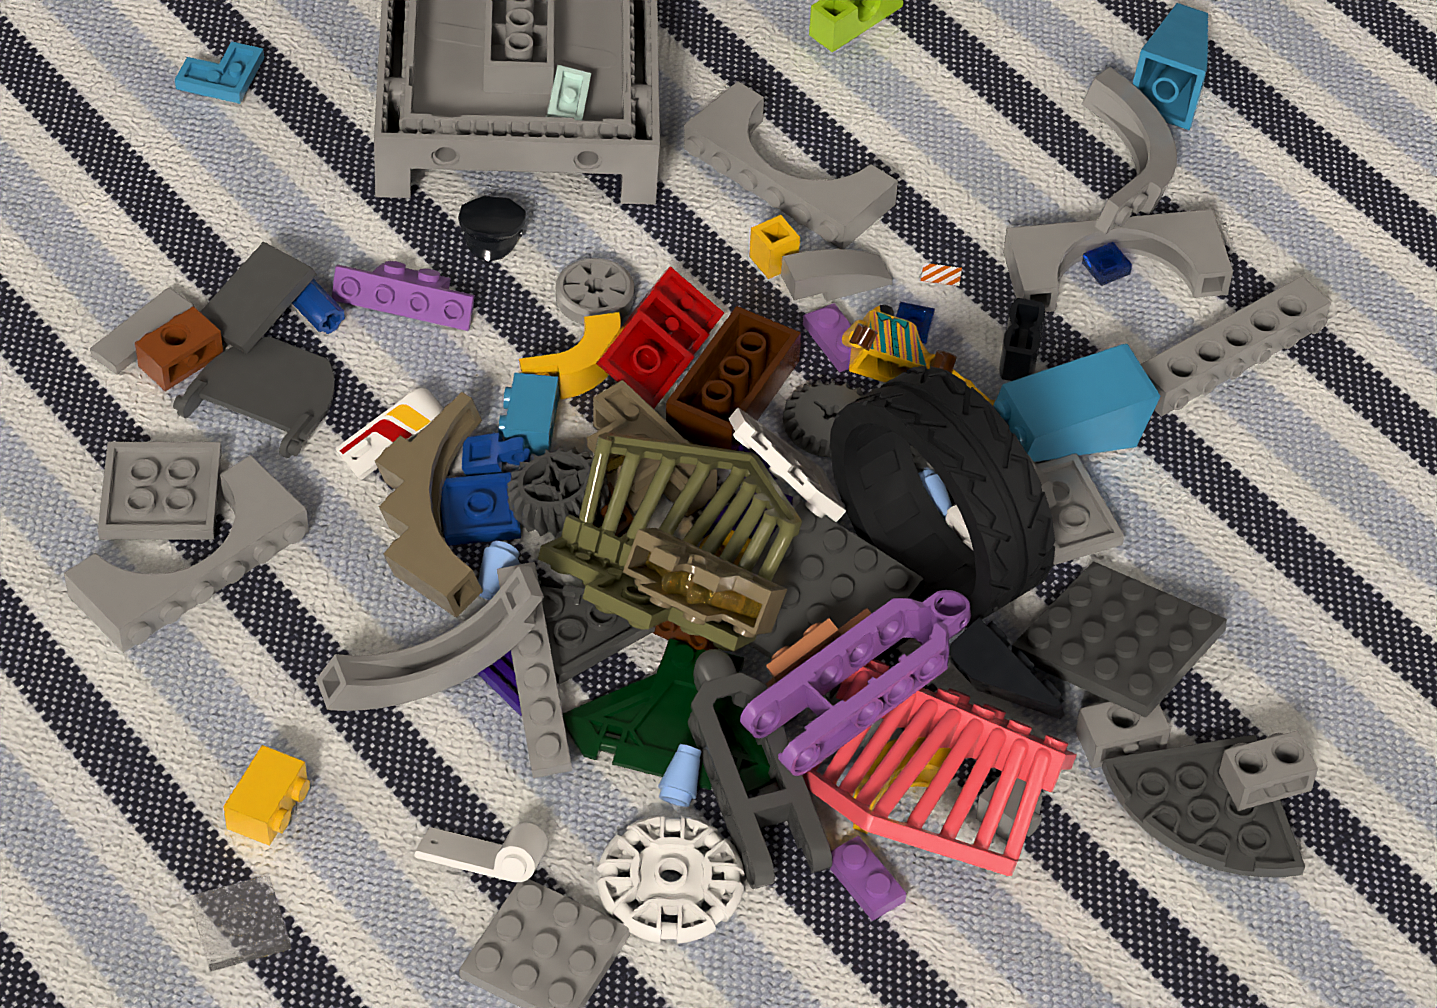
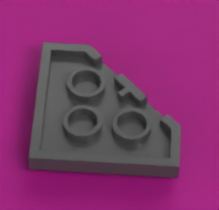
[539,581,655,685]

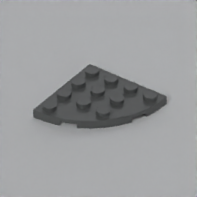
[1102,735,1305,877]

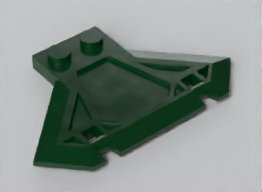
[562,639,776,794]

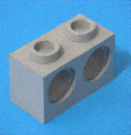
[1219,730,1318,811]

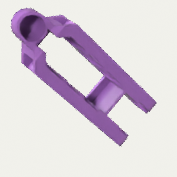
[740,590,971,776]

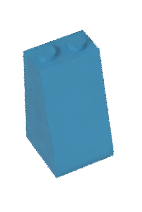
[993,344,1161,462]

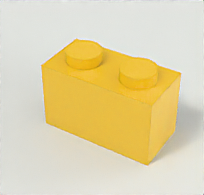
[223,745,310,846]

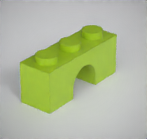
[809,0,903,53]

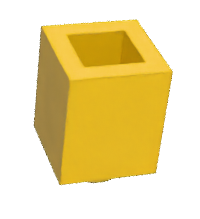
[749,215,800,279]

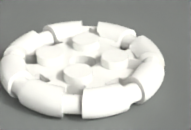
[597,814,744,944]

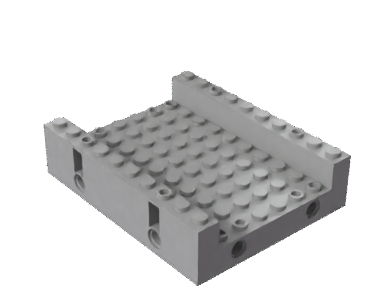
[374,0,660,205]

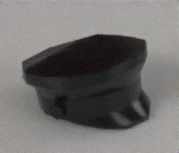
[458,196,526,262]

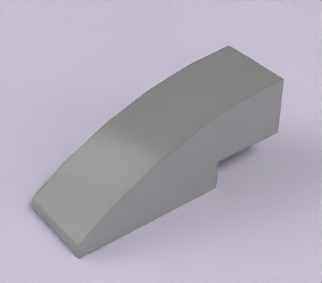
[781,249,893,302]

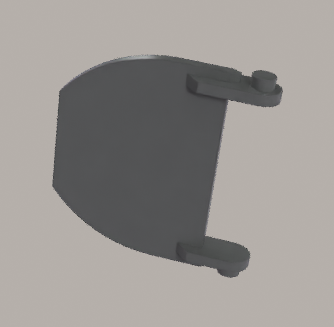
[173,337,335,458]

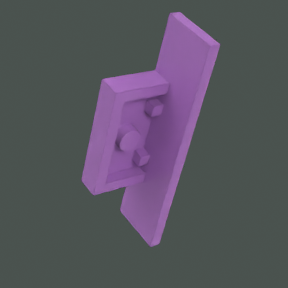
[332,261,475,331]

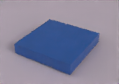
[440,472,521,546]

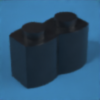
[999,298,1045,381]

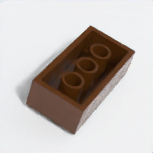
[666,306,801,450]

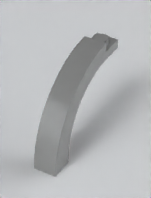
[316,565,544,711]

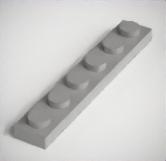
[497,562,573,778]

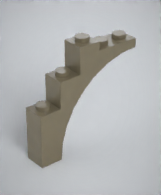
[375,392,483,618]

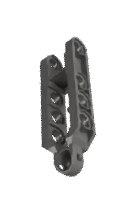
[688,649,832,889]

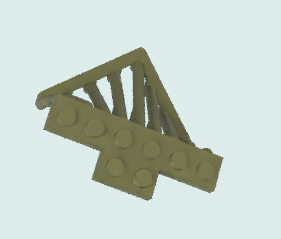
[538,432,802,651]

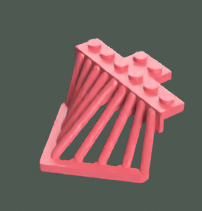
[802,659,1077,876]

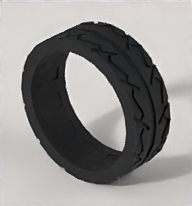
[830,366,1055,628]

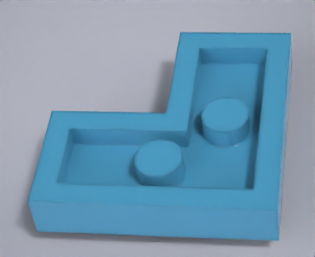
[175,41,264,104]

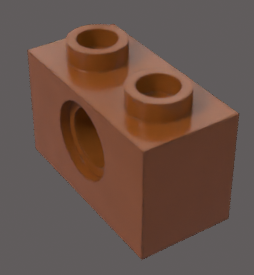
[135,306,223,391]

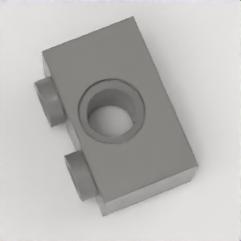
[1075,702,1171,769]

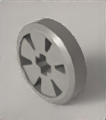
[555,258,634,325]

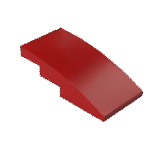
[596,266,724,409]

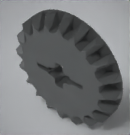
[783,379,863,457]

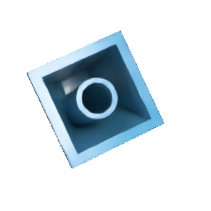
[1132,3,1208,130]

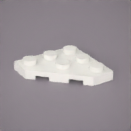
[729,408,846,522]

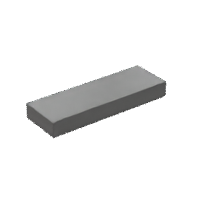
[90,287,194,375]

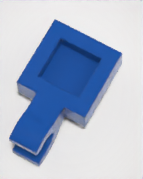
[462,432,530,476]

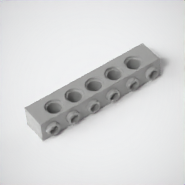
[1141,276,1331,417]

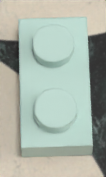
[546,65,591,120]

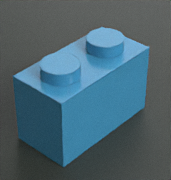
[498,373,559,456]

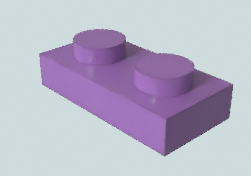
[803,303,851,373]
[830,835,907,921]

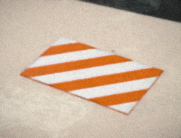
[921,263,962,286]

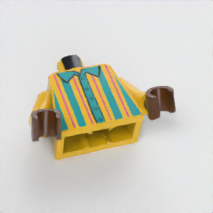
[842,305,957,383]

